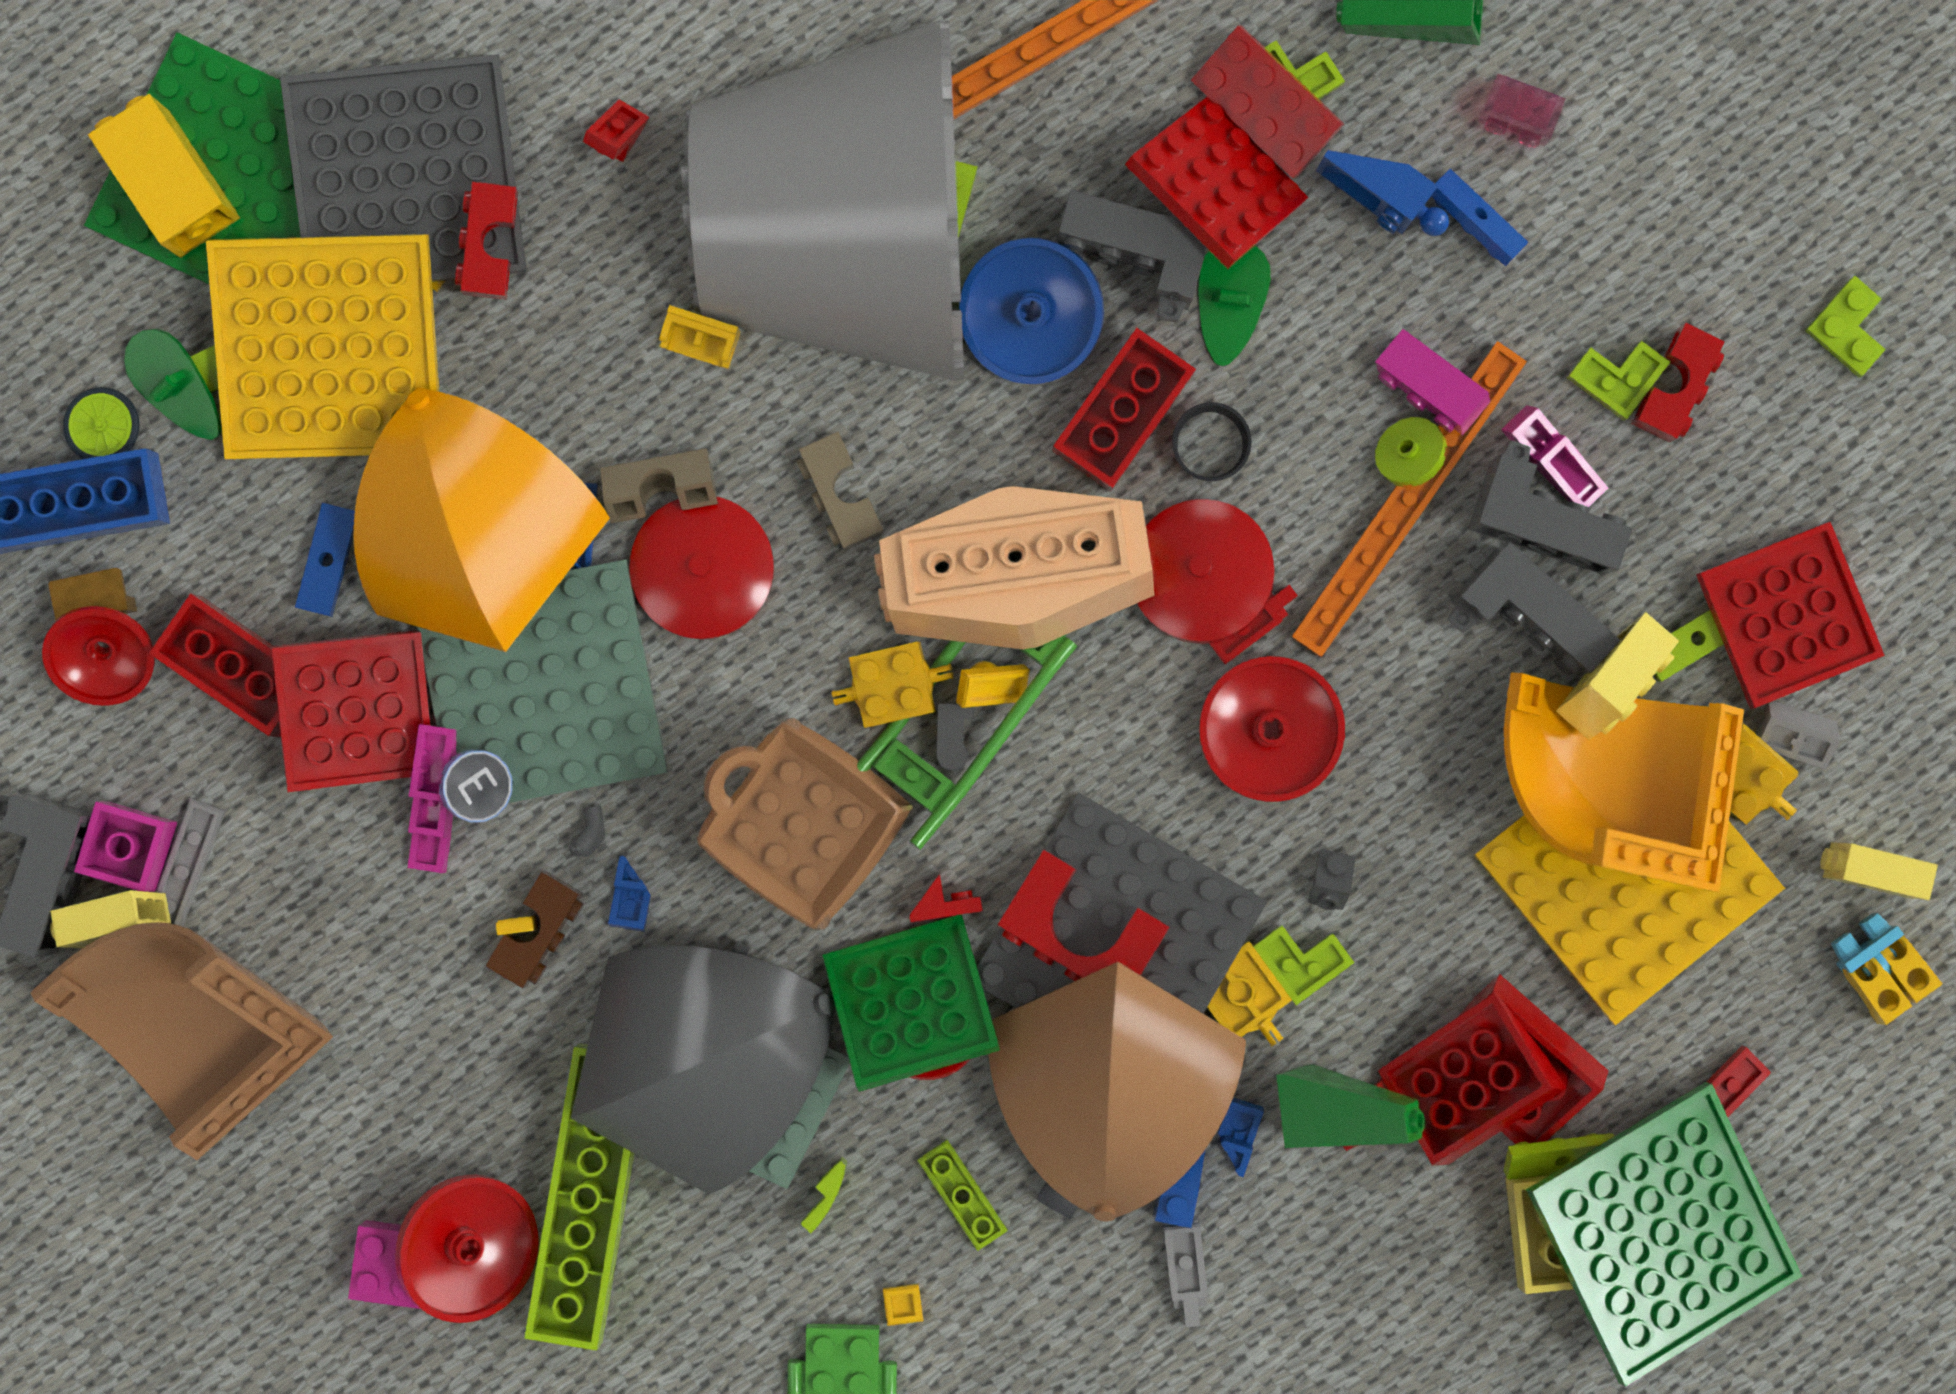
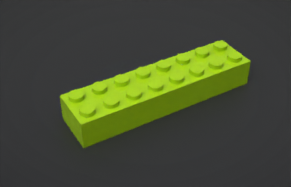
[524,1043,634,1351]

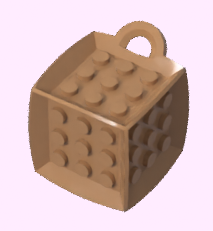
[697,718,913,930]

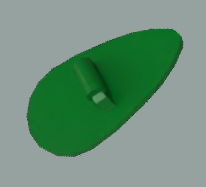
[1198,245,1271,366]
[124,328,221,440]

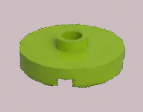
[1375,417,1447,487]

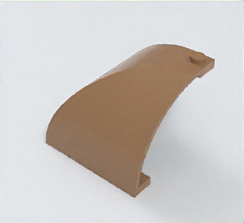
[30,922,333,1160]
[988,962,1246,1222]

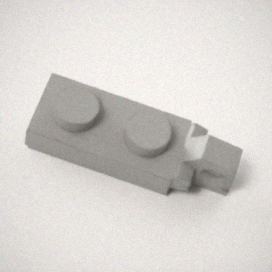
[1163,1223,1208,1328]

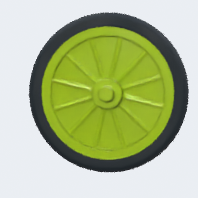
[63,387,140,459]

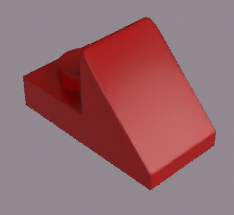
[582,99,650,162]
[909,874,983,922]

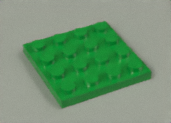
[823,914,1000,1092]

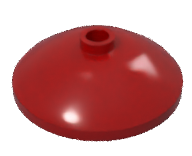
[42,606,155,706]

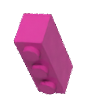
[1375,329,1490,436]

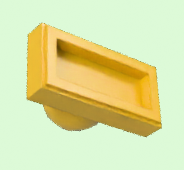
[956,661,1030,708]

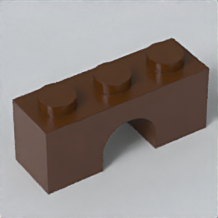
[485,871,584,989]

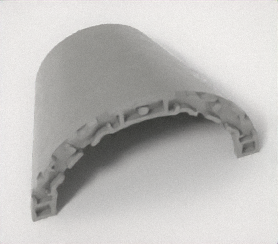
[681,20,964,381]

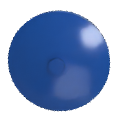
[959,238,1104,384]

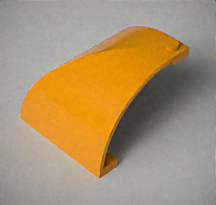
[353,387,610,652]
[1504,673,1744,892]

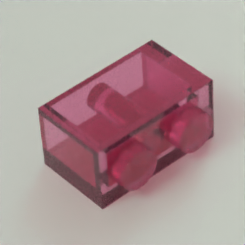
[1478,73,1566,148]

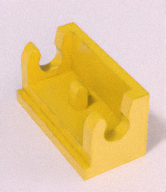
[659,305,741,370]

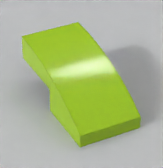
[801,1157,847,1234]

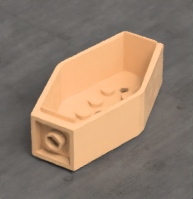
[874,486,1155,650]

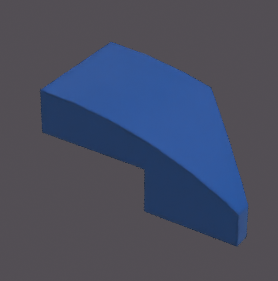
[608,856,651,932]
[1218,1097,1264,1177]

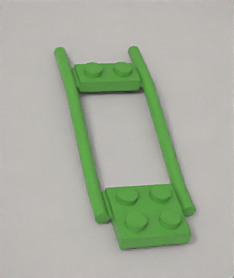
[857,634,1077,850]
[787,1324,897,1394]

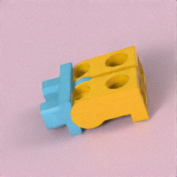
[1831,913,1943,1025]

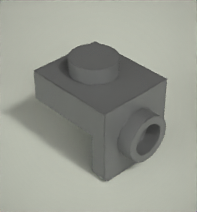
[1308,849,1356,910]

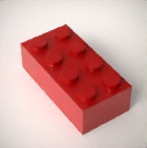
[1052,327,1196,492]
[149,593,281,737]

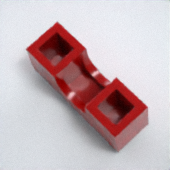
[455,182,518,300]
[1631,323,1725,443]

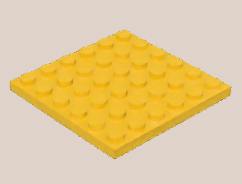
[206,234,439,459]
[1474,815,1785,1026]

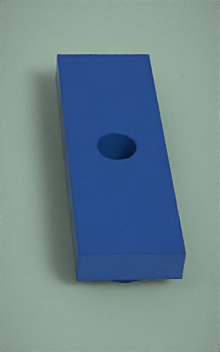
[1431,168,1528,266]
[295,503,355,617]

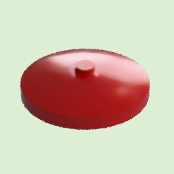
[629,497,774,639]
[1137,499,1275,644]
[1199,656,1345,802]
[395,1174,539,1323]

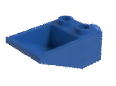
[1316,150,1449,236]

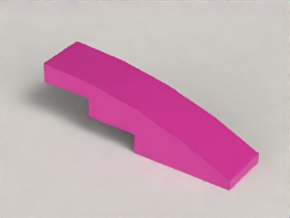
[407,724,456,873]

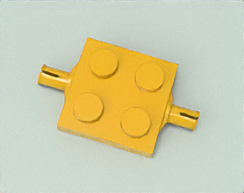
[832,641,954,728]
[1730,723,1798,825]
[1207,941,1292,1047]

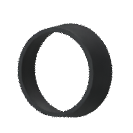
[1172,402,1252,482]

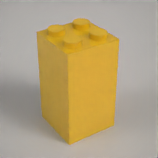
[87,94,240,258]

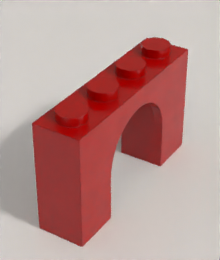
[998,850,1170,981]

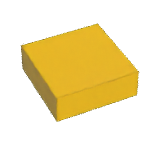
[496,915,538,935]
[883,1283,924,1326]

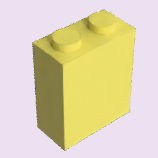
[1820,842,1938,901]
[50,890,171,948]

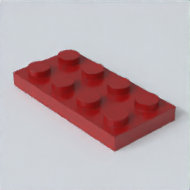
[1191,25,1344,179]

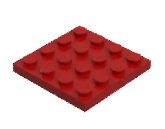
[1124,97,1309,269]
[1696,521,1885,709]
[271,630,430,792]

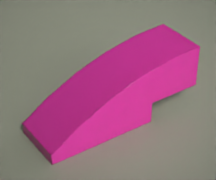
[1501,405,1608,507]

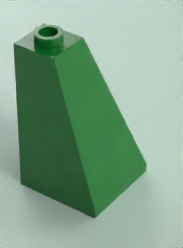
[1336,0,1484,45]
[1276,1064,1425,1148]

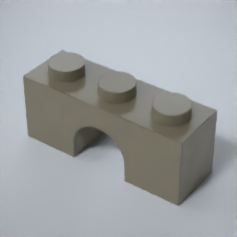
[796,431,884,551]
[600,448,718,523]

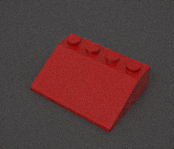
[1458,974,1609,1144]
[1377,993,1566,1165]

